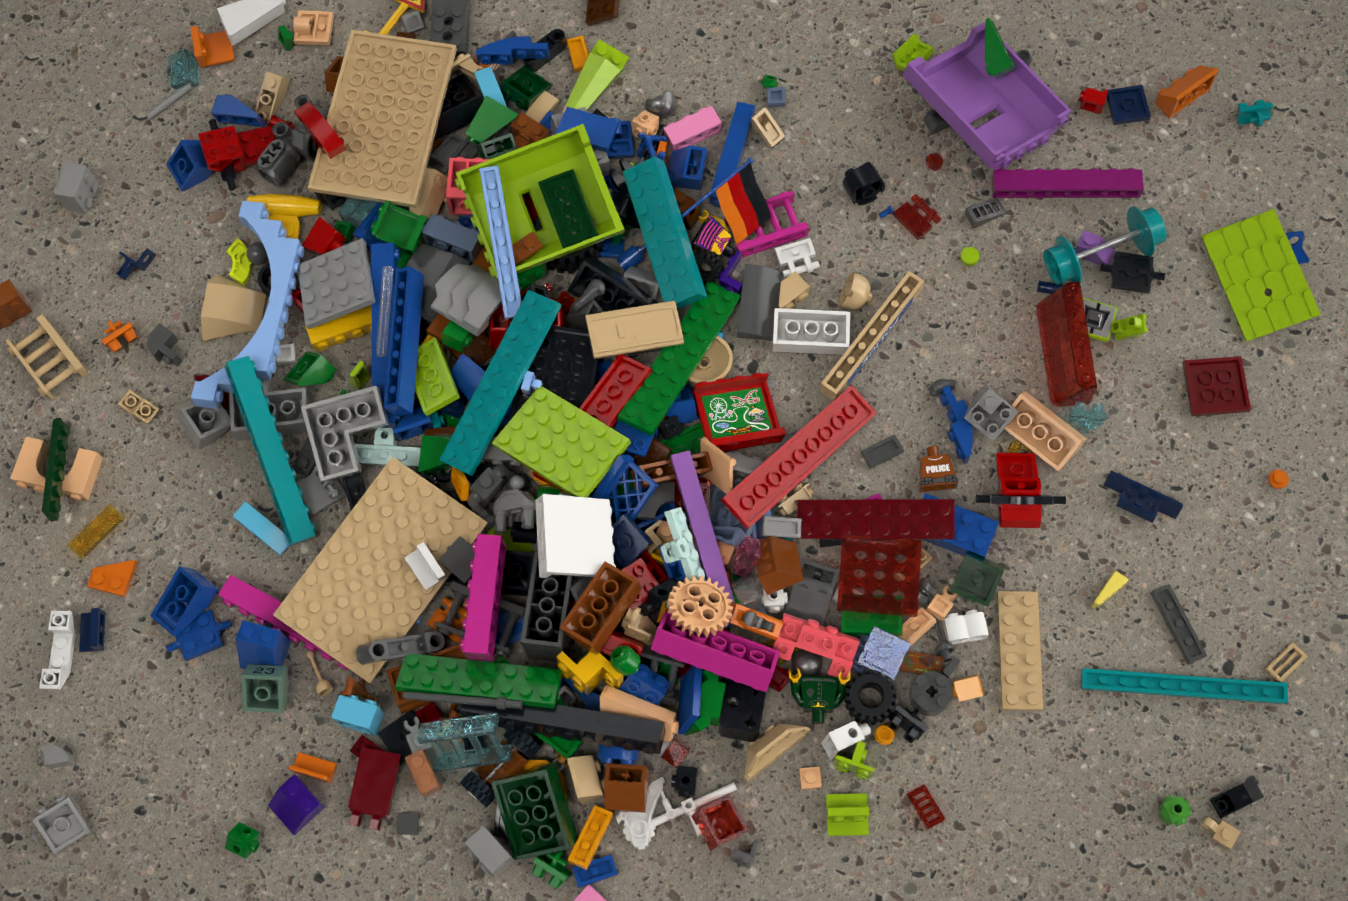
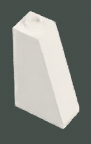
[217,0,286,46]

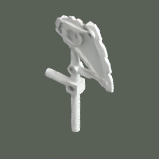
[616,777,737,850]

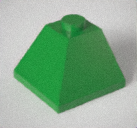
[283,351,337,386]

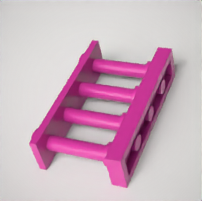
[724,191,809,258]

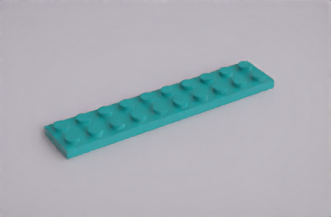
[439,290,562,477]

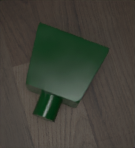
[476,133,517,159]

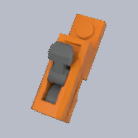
[711,601,783,640]

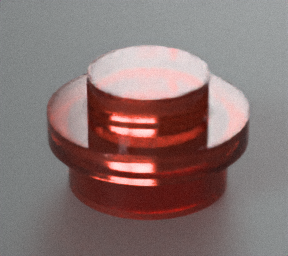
[926,153,943,171]

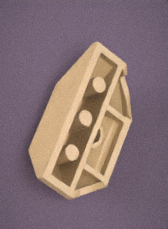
[744,723,810,783]

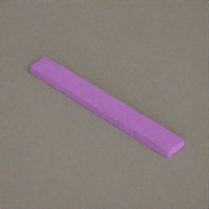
[670,450,735,603]

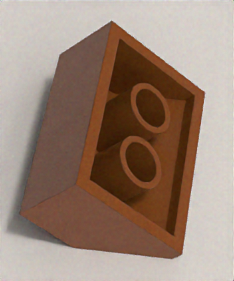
[752,536,804,595]

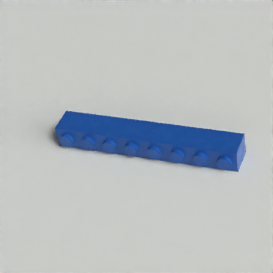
[383,266,424,417]

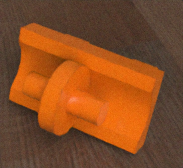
[101,320,138,353]

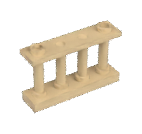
[5,314,89,400]

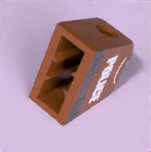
[919,446,958,493]

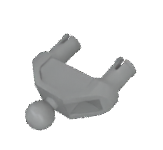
[493,475,536,534]

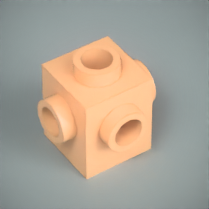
[631,110,659,139]

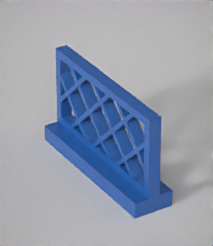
[591,454,658,526]

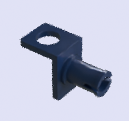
[115,248,156,280]

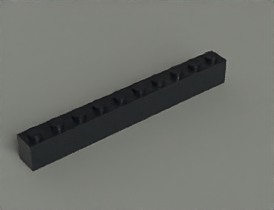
[459,704,665,754]

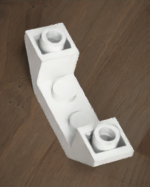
[39,611,76,690]

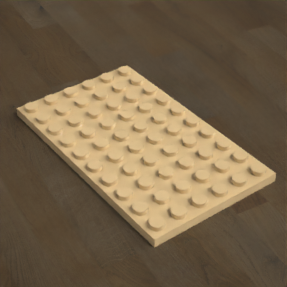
[307,30,457,208]
[273,456,488,684]

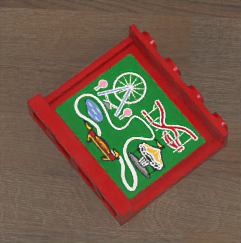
[692,373,786,452]

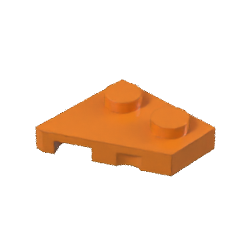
[87,560,138,597]

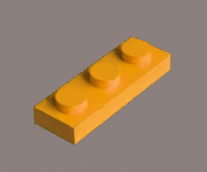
[568,805,614,870]

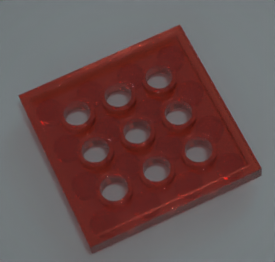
[837,534,922,617]

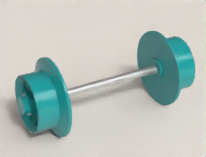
[1043,206,1167,285]

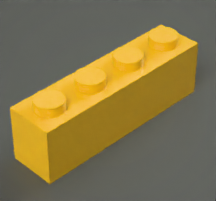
[306,304,372,351]

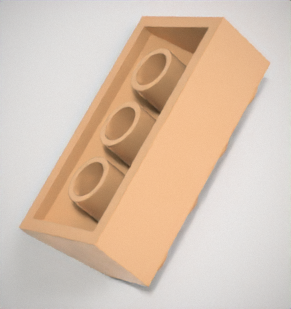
[1004,392,1087,472]

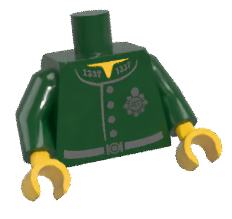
[788,668,851,724]

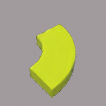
[226,238,252,286]

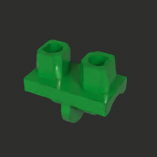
[532,851,572,889]

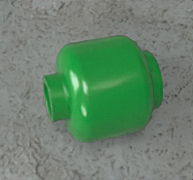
[610,645,641,676]

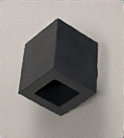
[671,766,698,798]

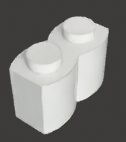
[942,610,989,645]

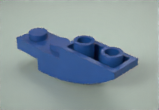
[475,36,550,65]
[939,386,973,464]

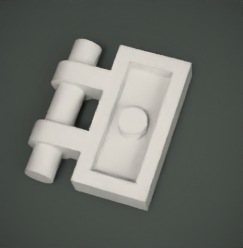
[775,238,820,278]

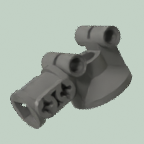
[254,94,328,187]

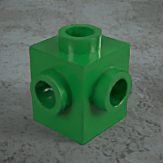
[225,822,260,859]

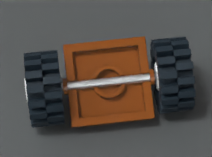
[460,730,541,808]

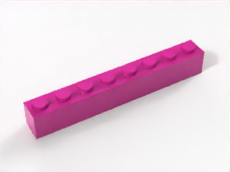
[218,575,348,671]

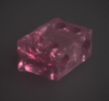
[731,535,762,578]

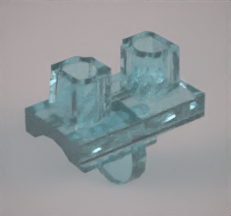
[1068,401,1107,434]

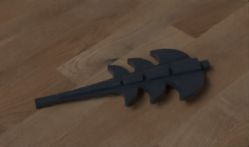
[607,124,666,229]

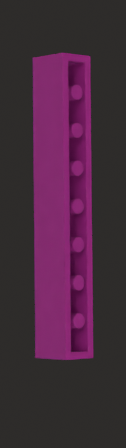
[992,168,1144,198]

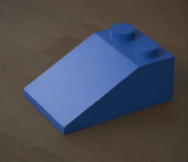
[150,566,219,637]

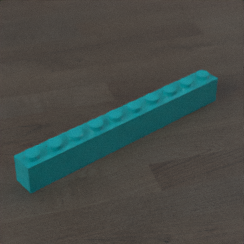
[224,356,316,546]

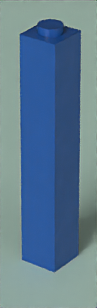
[709,101,755,208]

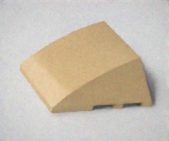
[201,274,267,342]

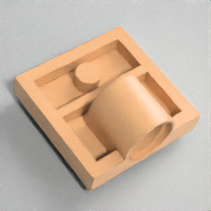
[293,10,334,46]

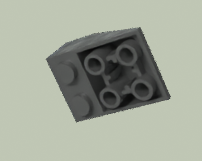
[785,559,840,626]

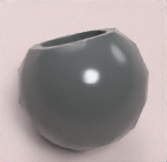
[246,242,268,265]

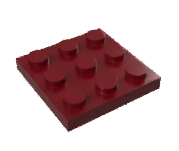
[1182,356,1251,416]

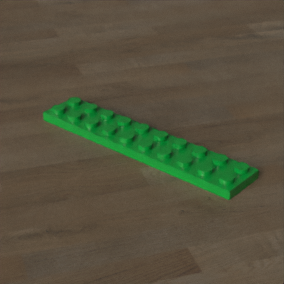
[618,282,741,437]

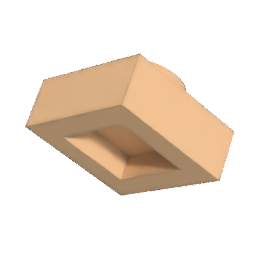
[799,766,822,790]

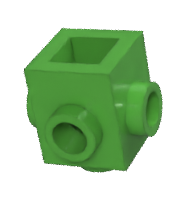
[1158,795,1191,827]

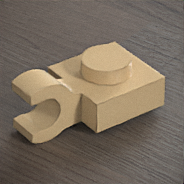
[1200,817,1241,850]

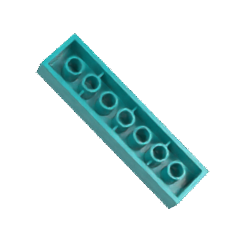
[623,156,707,310]

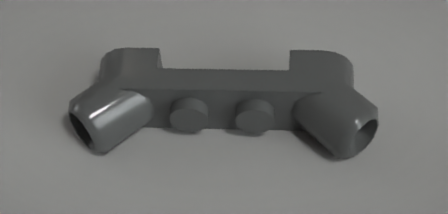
[356,631,446,665]

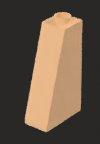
[600,685,679,742]

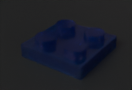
[857,626,911,680]

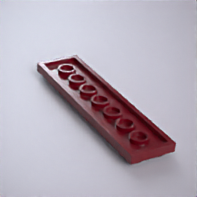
[797,499,955,540]

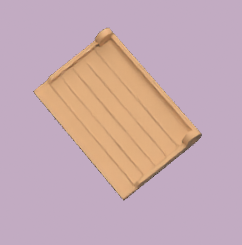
[700,437,736,494]

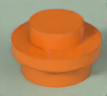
[1268,470,1289,489]

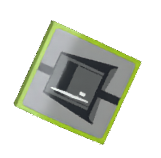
[1071,297,1118,343]

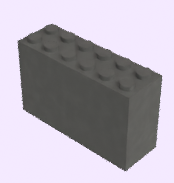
[520,541,575,662]

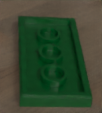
[538,169,598,249]

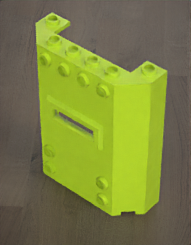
[455,124,625,280]

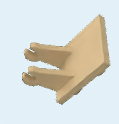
[450,53,483,81]

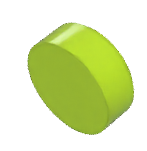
[960,247,980,267]

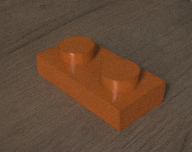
[512,231,544,267]

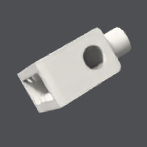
[821,721,871,761]

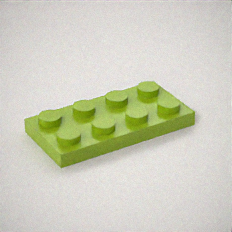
[415,337,460,416]

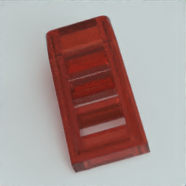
[906,784,946,831]

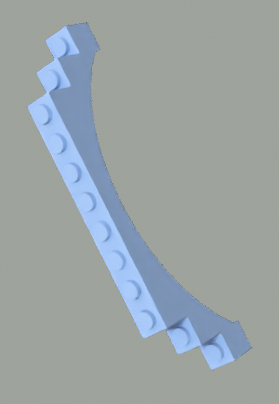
[191,201,304,409]

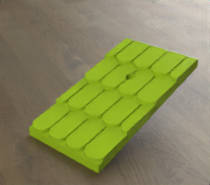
[1201,209,1321,342]

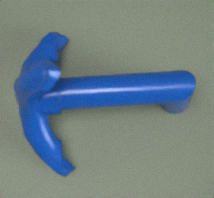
[637,132,667,160]

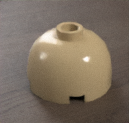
[838,272,872,310]

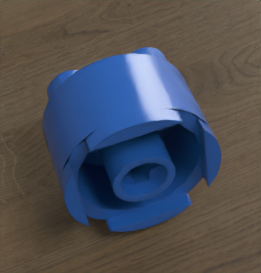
[597,744,639,765]

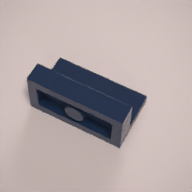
[79,608,105,652]

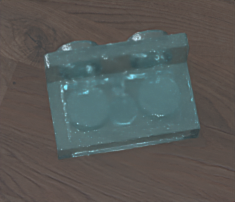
[168,49,199,89]

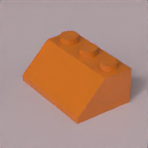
[1155,65,1219,119]

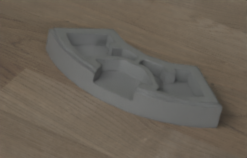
[635,482,675,520]

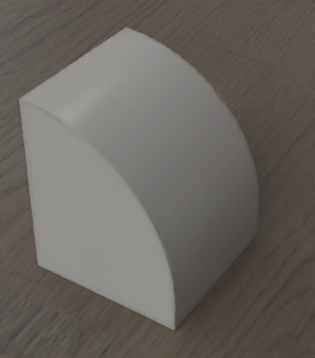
[43,744,75,769]

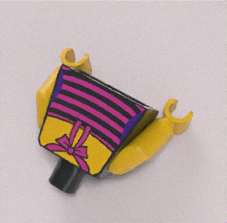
[691,210,736,258]

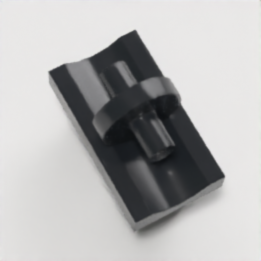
[888,705,928,743]

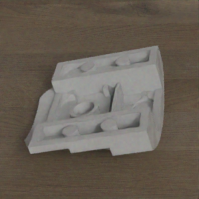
[431,264,521,337]

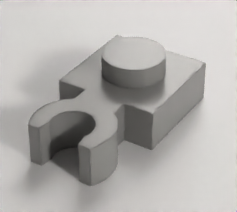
[404,717,432,754]

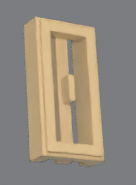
[1264,642,1308,682]

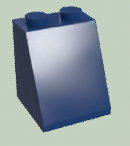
[236,620,291,669]

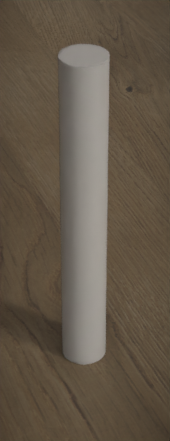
[146,83,192,120]

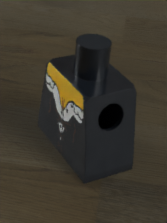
[640,577,678,623]

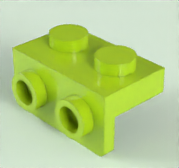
[892,33,935,72]

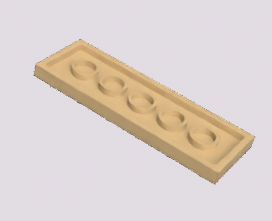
[997,591,1043,711]

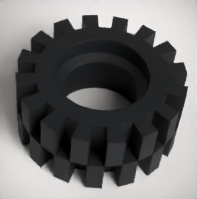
[693,248,723,285]

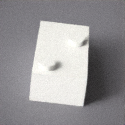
[772,308,850,355]

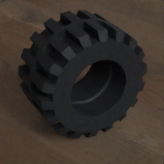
[844,671,896,725]

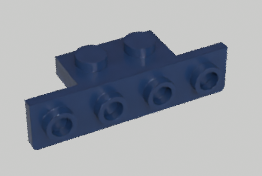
[1104,471,1183,523]

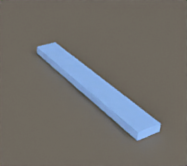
[479,165,522,319]

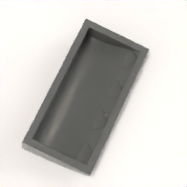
[737,264,782,341]

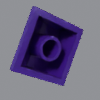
[268,774,325,835]

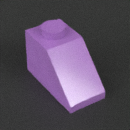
[1075,230,1115,266]

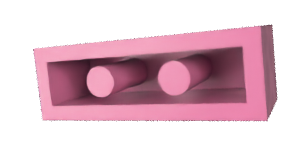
[664,106,722,151]

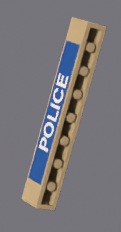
[820,271,924,401]

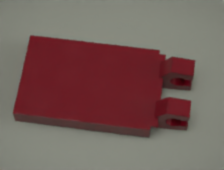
[348,747,402,831]

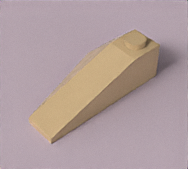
[409,168,448,244]

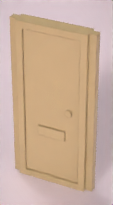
[585,301,684,359]

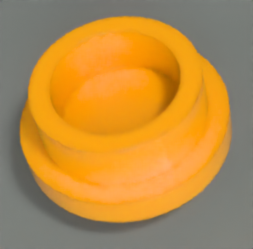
[874,724,895,745]

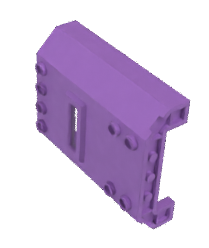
[902,22,1072,171]

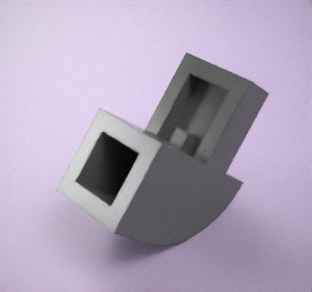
[147,323,183,367]

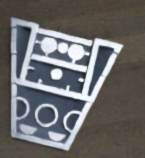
[679,478,755,547]

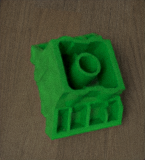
[684,669,726,736]

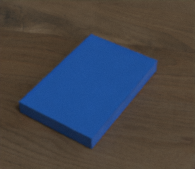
[555,107,619,152]
[677,665,702,735]

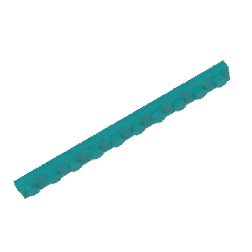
[1081,668,1288,704]

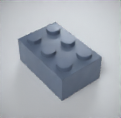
[422,214,485,265]

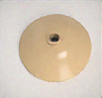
[688,336,733,384]

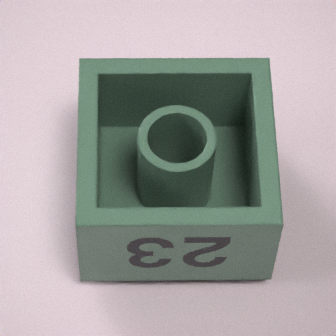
[241,664,289,713]

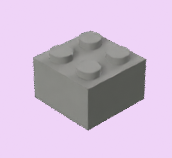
[54,162,98,214]
[465,826,515,878]

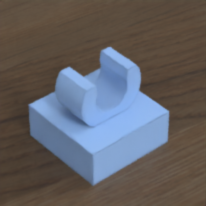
[521,371,543,395]

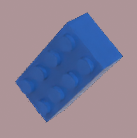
[923,493,999,558]

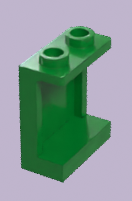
[370,201,428,255]

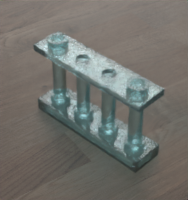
[417,713,513,772]

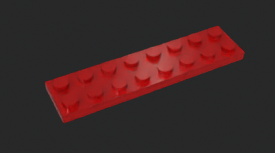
[532,354,652,492]

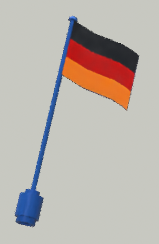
[617,157,771,271]

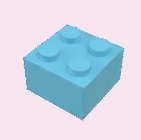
[331,695,385,737]

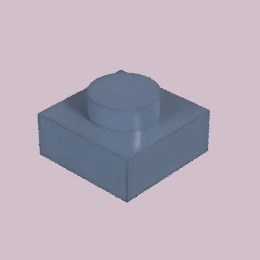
[767,87,786,107]

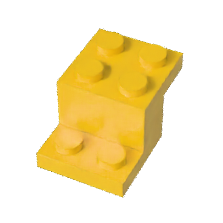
[557,651,624,695]

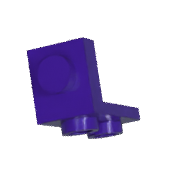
[718,251,742,295]

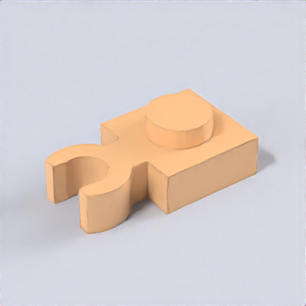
[926,585,958,621]

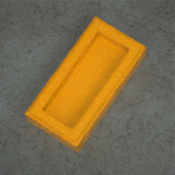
[566,35,589,72]
[451,467,470,501]

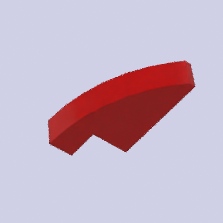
[294,102,346,159]

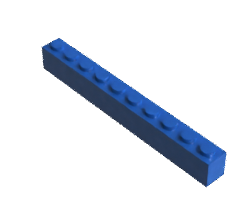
[371,243,402,429]

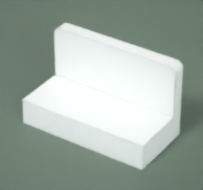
[405,542,446,590]

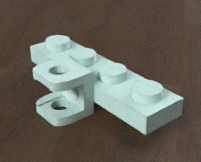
[355,427,421,468]
[661,507,706,581]

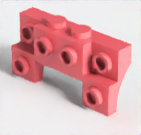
[772,613,860,678]

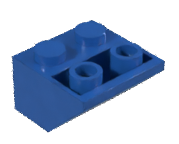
[668,145,707,190]

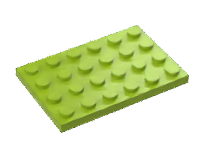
[492,386,631,498]

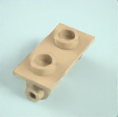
[774,482,814,517]

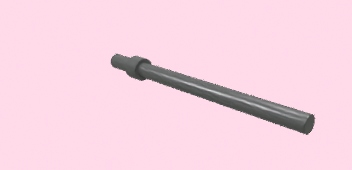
[403,691,523,710]

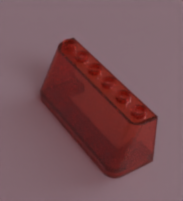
[1036,281,1097,407]

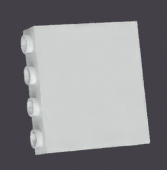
[535,494,616,578]

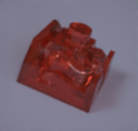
[691,795,749,851]

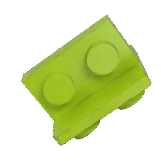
[833,741,875,780]
[826,793,870,836]

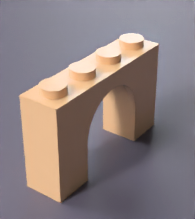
[10,437,103,501]

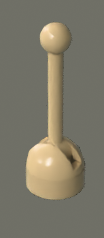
[306,651,333,696]

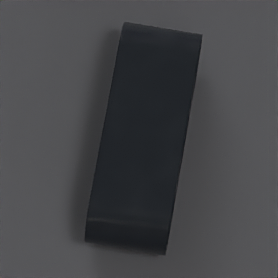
[522,29,567,72]

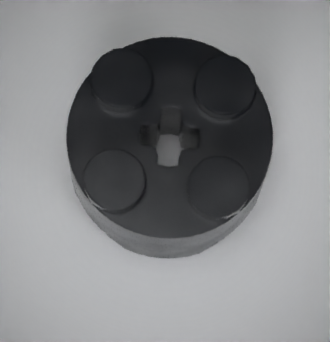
[843,162,885,206]

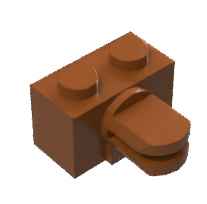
[510,112,551,149]

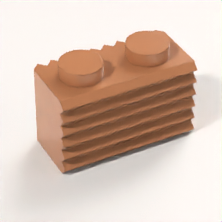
[405,750,442,798]

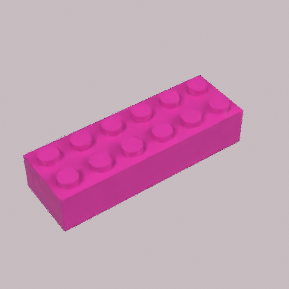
[460,534,507,662]
[651,609,780,692]

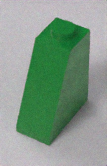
[465,95,518,144]
[418,435,452,476]

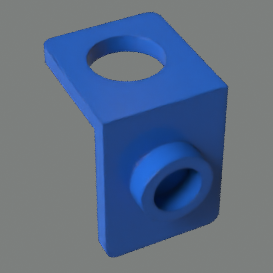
[1285,231,1310,264]

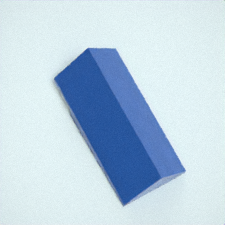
[451,354,512,426]

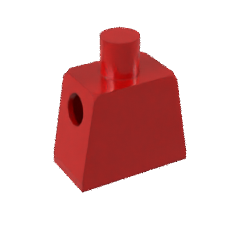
[302,217,346,256]

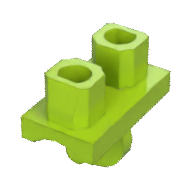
[1111,313,1148,341]

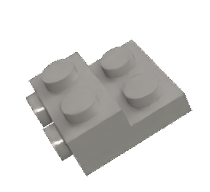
[32,794,91,854]

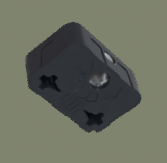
[718,678,766,742]

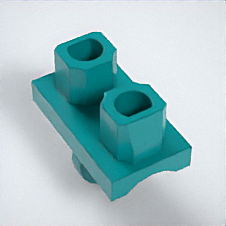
[1237,99,1273,127]

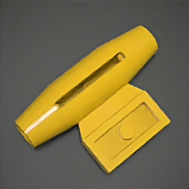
[247,194,322,240]

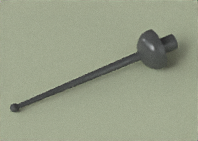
[927,598,955,662]

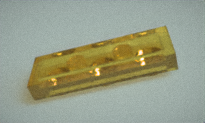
[68,504,125,560]

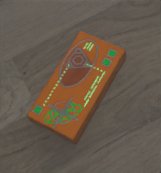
[900,651,943,675]

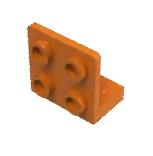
[190,26,235,68]

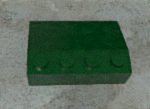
[491,762,578,861]

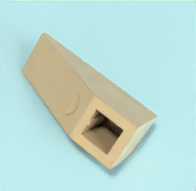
[255,71,291,126]

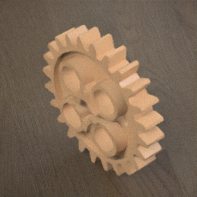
[667,576,733,637]

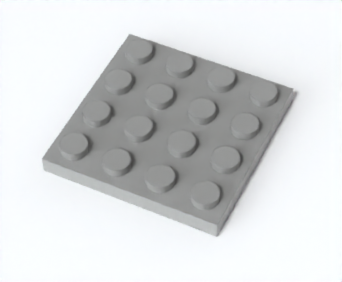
[298,238,376,329]

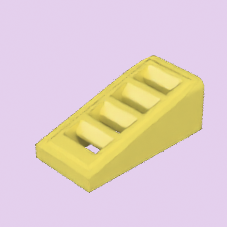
[1091,571,1129,609]

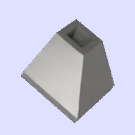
[964,384,1018,441]

